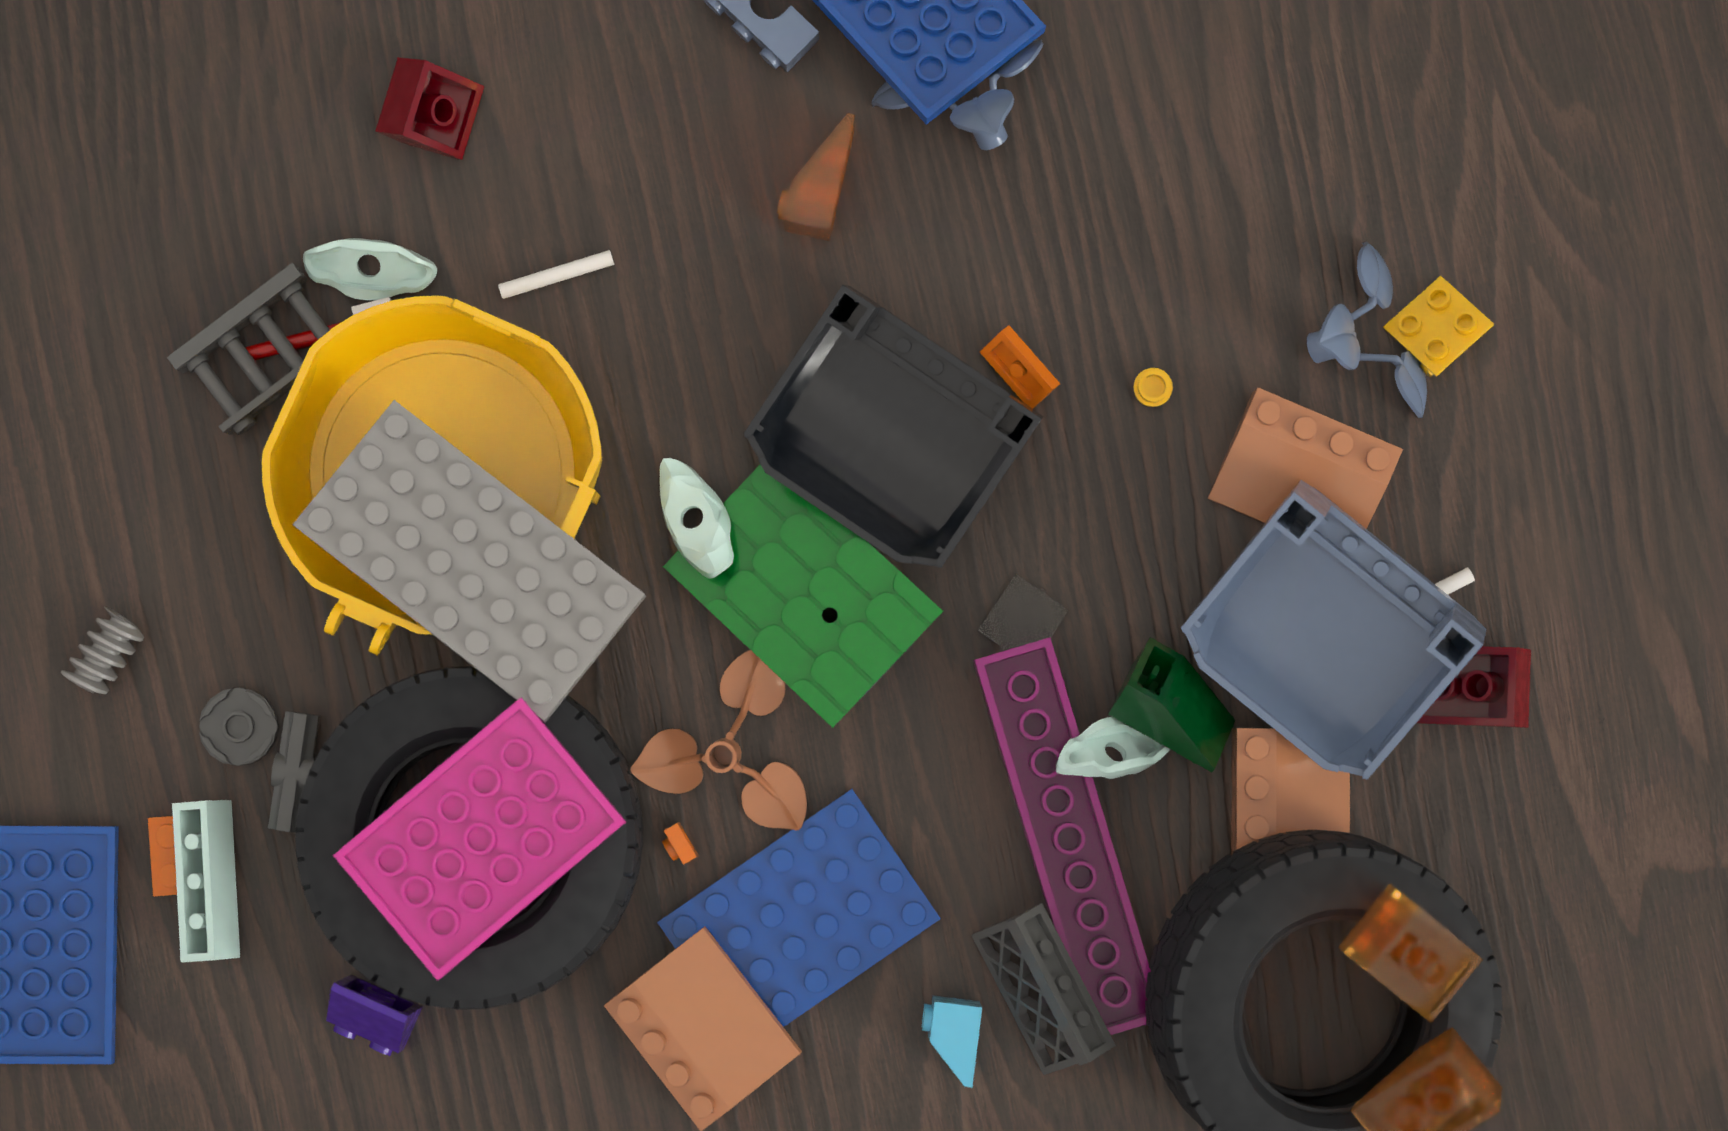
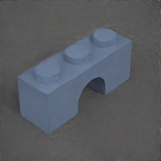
[704,0,819,73]

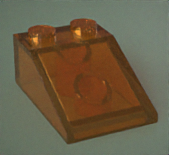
[777,113,855,241]
[1338,884,1483,1023]
[1351,1027,1502,1131]

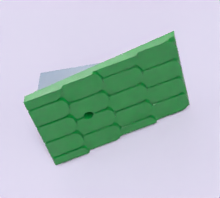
[663,464,943,728]

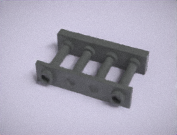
[167,263,330,435]

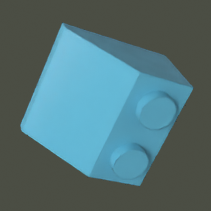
[921,996,982,1087]

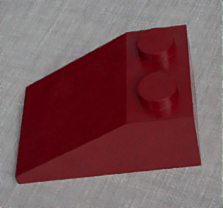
[1416,646,1531,728]

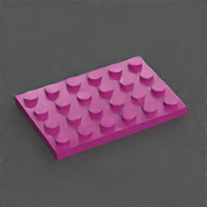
[333,697,627,981]

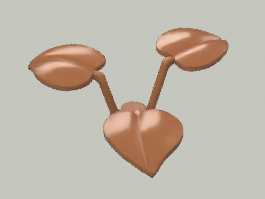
[630,650,807,830]

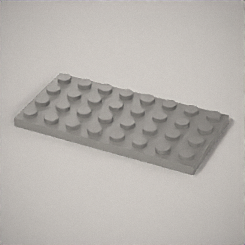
[293,400,646,723]

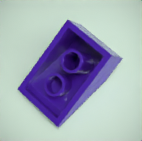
[326,974,423,1056]

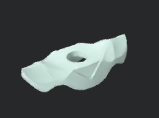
[303,238,438,301]
[660,458,734,579]
[1056,717,1170,779]

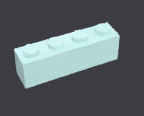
[172,800,240,962]

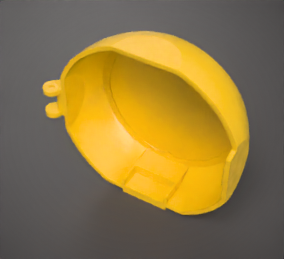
[262,296,602,655]

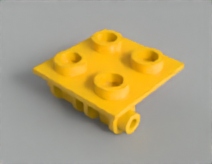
[1383,276,1494,377]

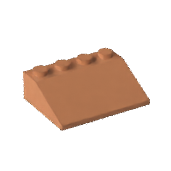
[1207,388,1403,529]
[1231,728,1350,856]
[603,926,802,1131]

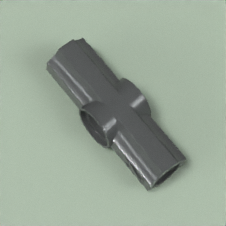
[268,711,321,832]

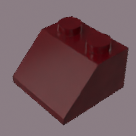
[375,57,485,160]

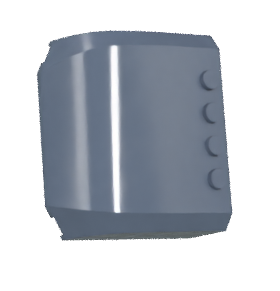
[1181,480,1486,779]

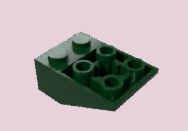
[1108,637,1236,773]

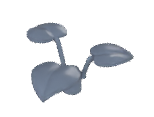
[871,39,1043,150]
[1307,242,1427,418]

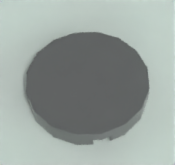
[199,687,279,766]

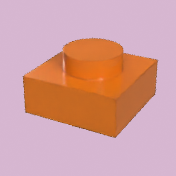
[662,822,699,865]

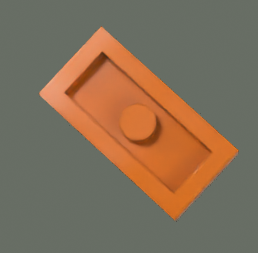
[980,325,1060,408]
[148,816,177,897]

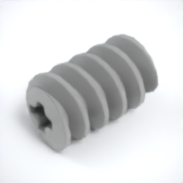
[60,607,144,694]

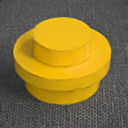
[1133,368,1173,407]

